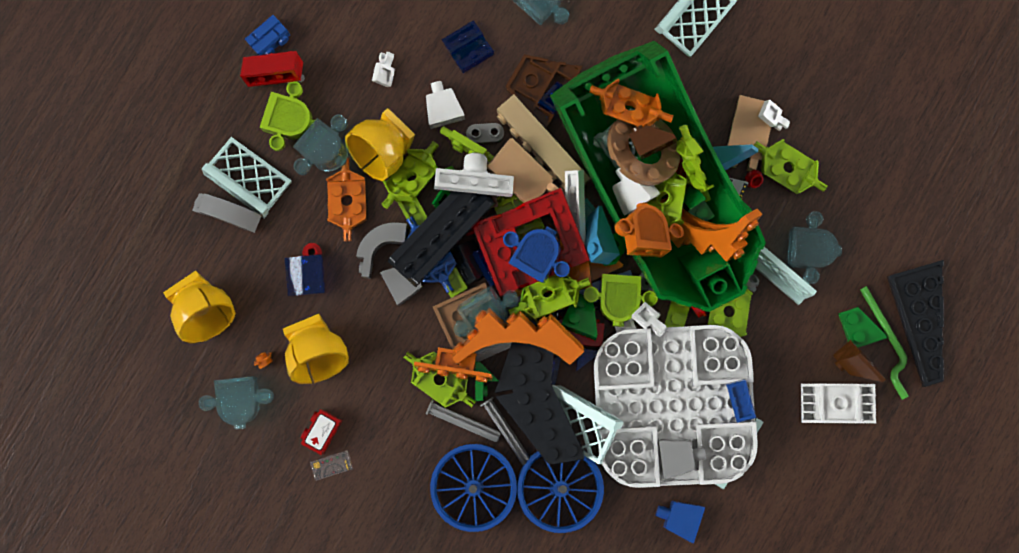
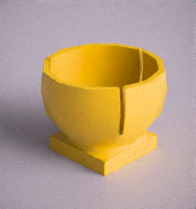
[345,108,415,181]
[163,271,236,344]
[283,314,349,384]

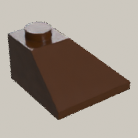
[629,125,677,160]
[833,340,886,382]

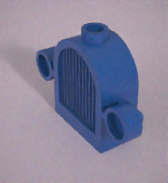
[503,226,570,283]

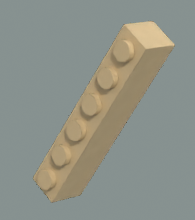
[497,94,590,193]

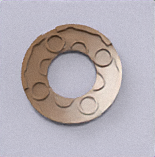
[607,119,680,186]

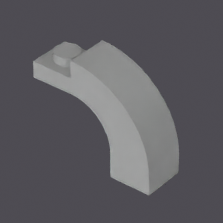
[192,193,261,233]
[356,223,408,279]

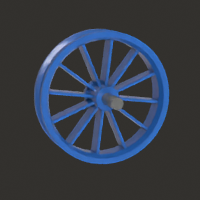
[430,444,517,532]
[517,451,604,533]

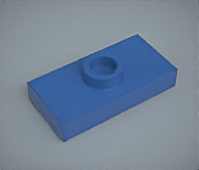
[726,379,756,423]

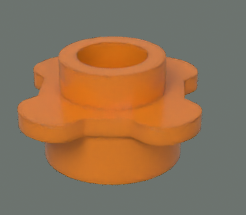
[254,352,273,369]

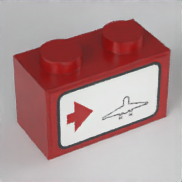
[301,409,343,455]

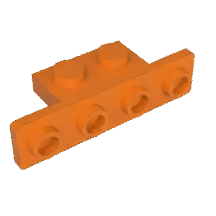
[414,347,493,383]

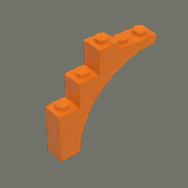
[660,197,763,262]
[452,308,584,365]

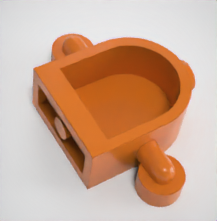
[615,203,684,258]

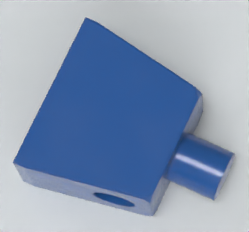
[655,501,705,543]

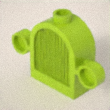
[260,81,316,151]
[583,274,658,327]

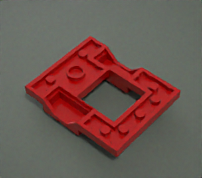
[473,188,590,296]

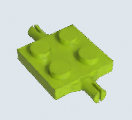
[440,126,494,162]

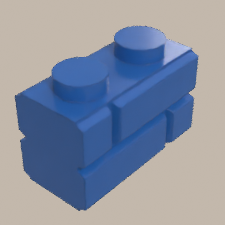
[245,15,290,56]

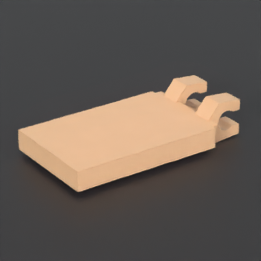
[727,95,775,171]
[487,138,559,203]

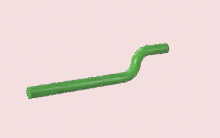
[860,286,908,400]

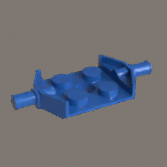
[406,216,457,293]

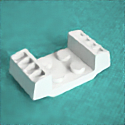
[801,384,876,423]

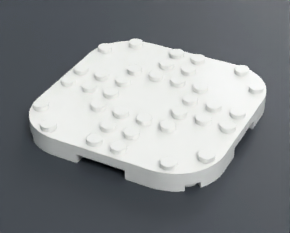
[594,325,757,488]

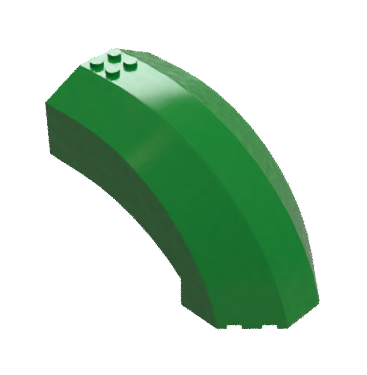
[550,41,766,312]

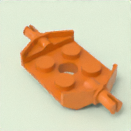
[589,79,674,127]
[326,158,367,242]

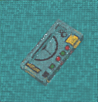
[310,450,353,481]

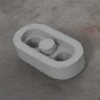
[466,123,504,144]

